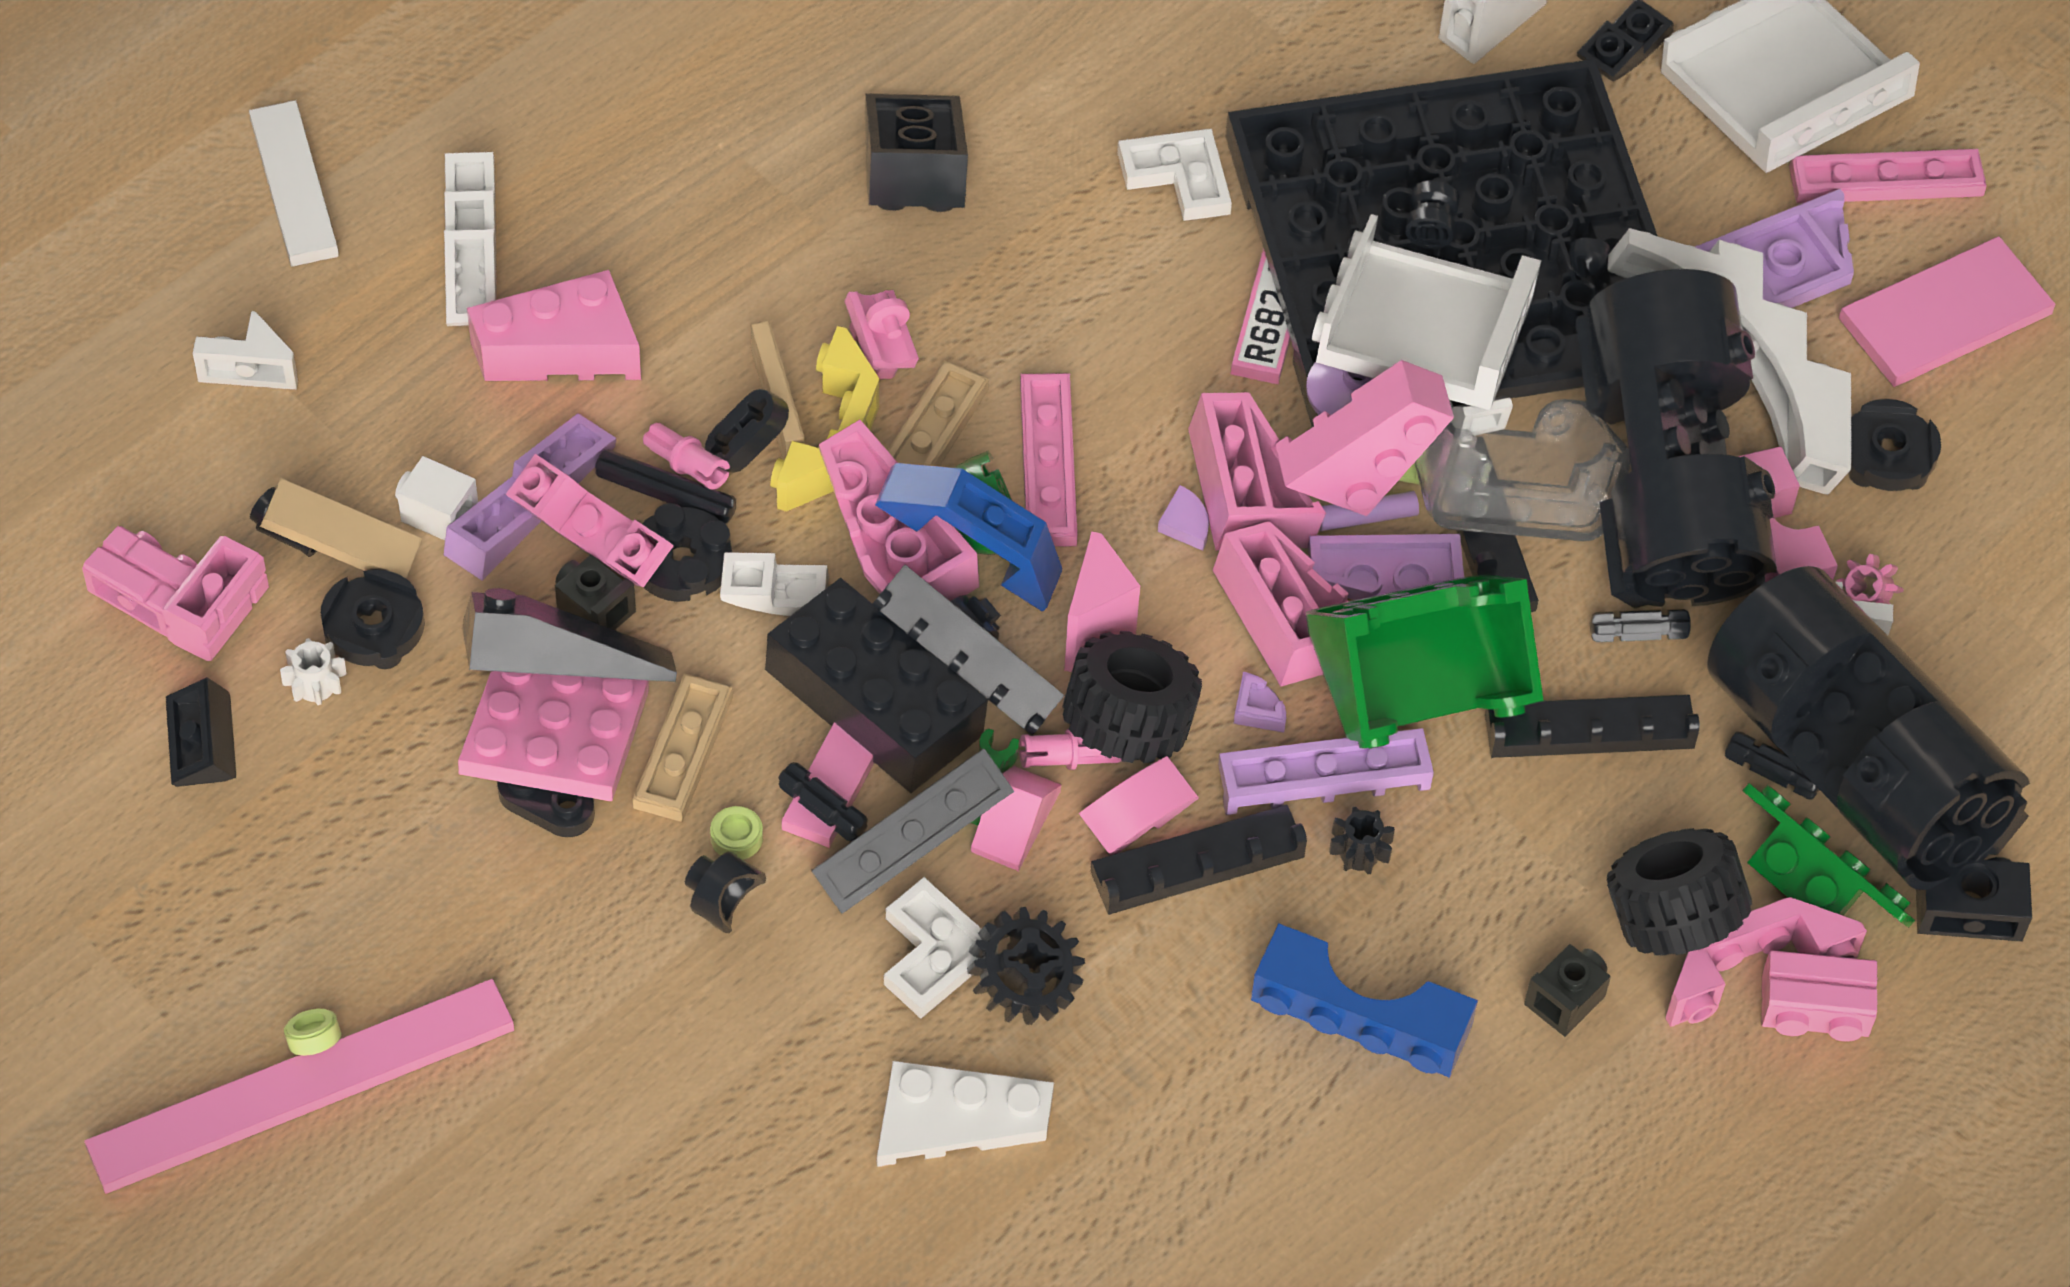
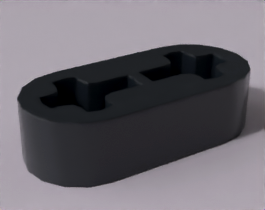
[705,389,789,473]

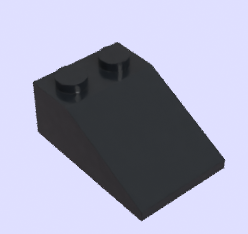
[865,93,968,212]

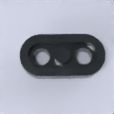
[497,781,595,837]

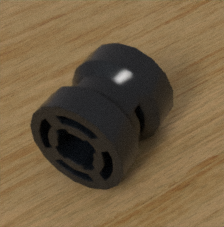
[1405,180,1460,249]

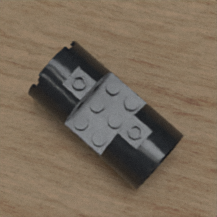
[1576,269,1777,609]
[1707,566,2030,890]

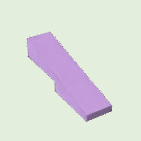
[444,413,616,580]

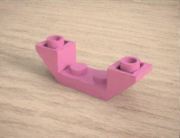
[505,454,673,588]
[1666,897,1867,1027]

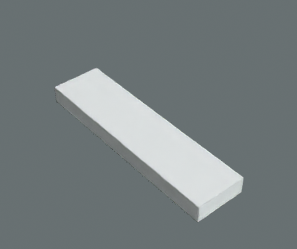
[249,100,339,267]

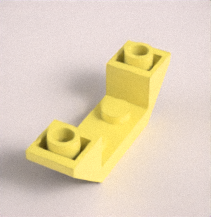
[770,326,879,511]

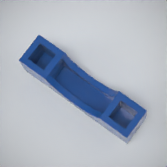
[1251,923,1478,1078]

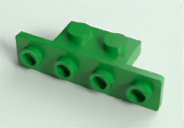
[1742,783,1915,928]

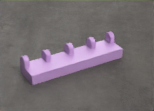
[1218,728,1434,815]

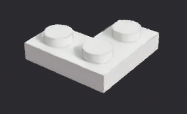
[1117,129,1232,221]
[884,877,998,1019]

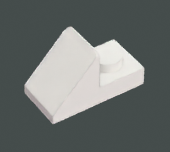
[193,311,298,390]

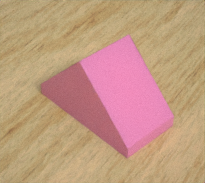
[971,766,1062,871]

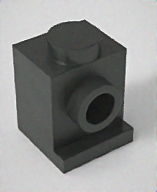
[555,555,636,630]
[1524,944,1611,1037]

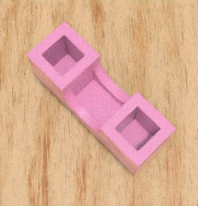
[1738,446,1838,582]

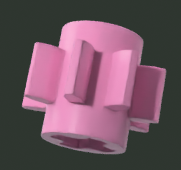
[1836,554,1904,604]

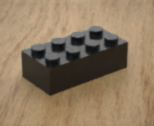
[765,578,988,793]

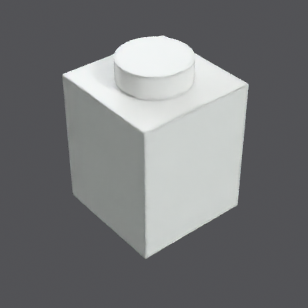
[395,456,478,540]

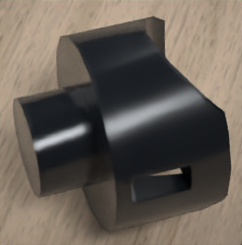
[684,851,766,933]

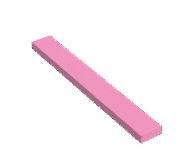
[84,979,514,1194]

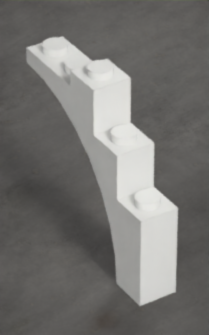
[1608,228,1851,495]

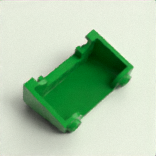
[1305,575,1544,748]

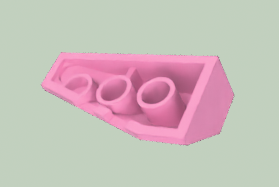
[819,420,979,601]

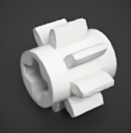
[280,638,347,705]

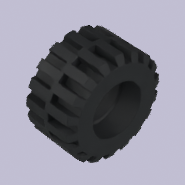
[1062,631,1202,763]
[1606,828,1752,956]

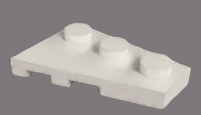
[877,1061,1054,1167]

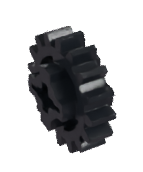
[967,907,1085,1025]

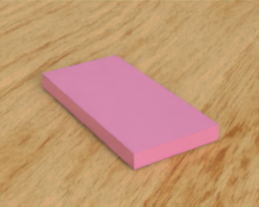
[1839,236,2055,387]

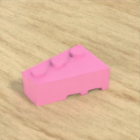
[467,270,641,381]
[1275,360,1454,516]
[1188,392,1326,550]
[1213,521,1349,687]

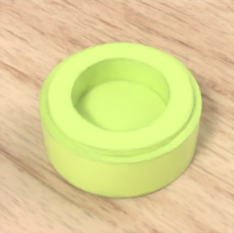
[710,806,763,860]
[284,1008,341,1055]

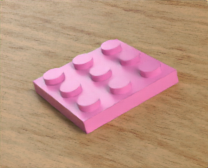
[458,671,649,801]

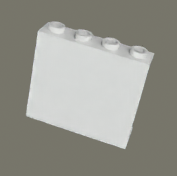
[1661,0,1920,173]
[1312,214,1541,411]

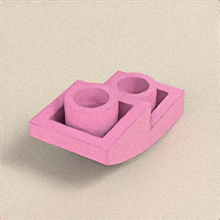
[1079,756,1199,855]

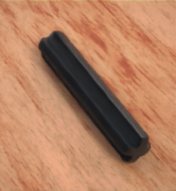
[595,449,736,524]

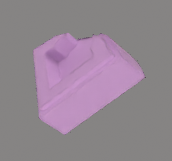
[1158,485,1209,551]
[1234,672,1286,733]

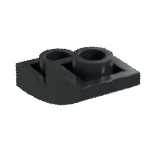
[1577,0,1674,82]

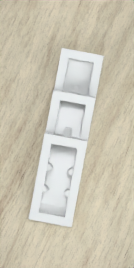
[444,152,496,326]

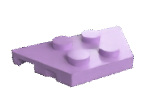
[1696,189,1854,308]

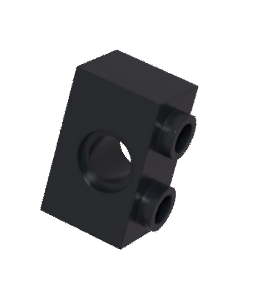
[1916,857,2032,941]

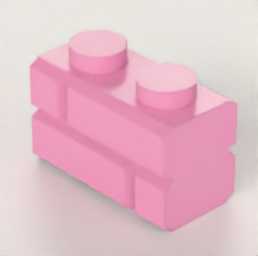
[82,526,198,638]
[162,536,269,661]
[1761,950,1877,1041]

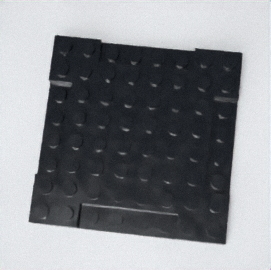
[1225,59,1658,427]

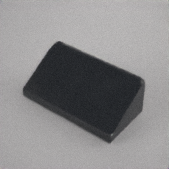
[165,677,236,787]

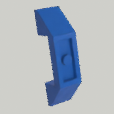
[875,463,1063,612]

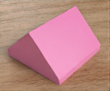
[1064,532,1140,672]

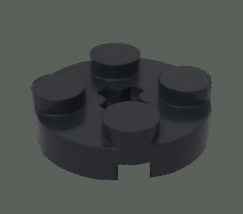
[1848,399,1941,491]
[642,503,732,602]
[320,569,425,670]

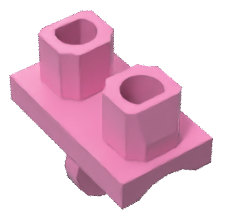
[844,290,919,379]

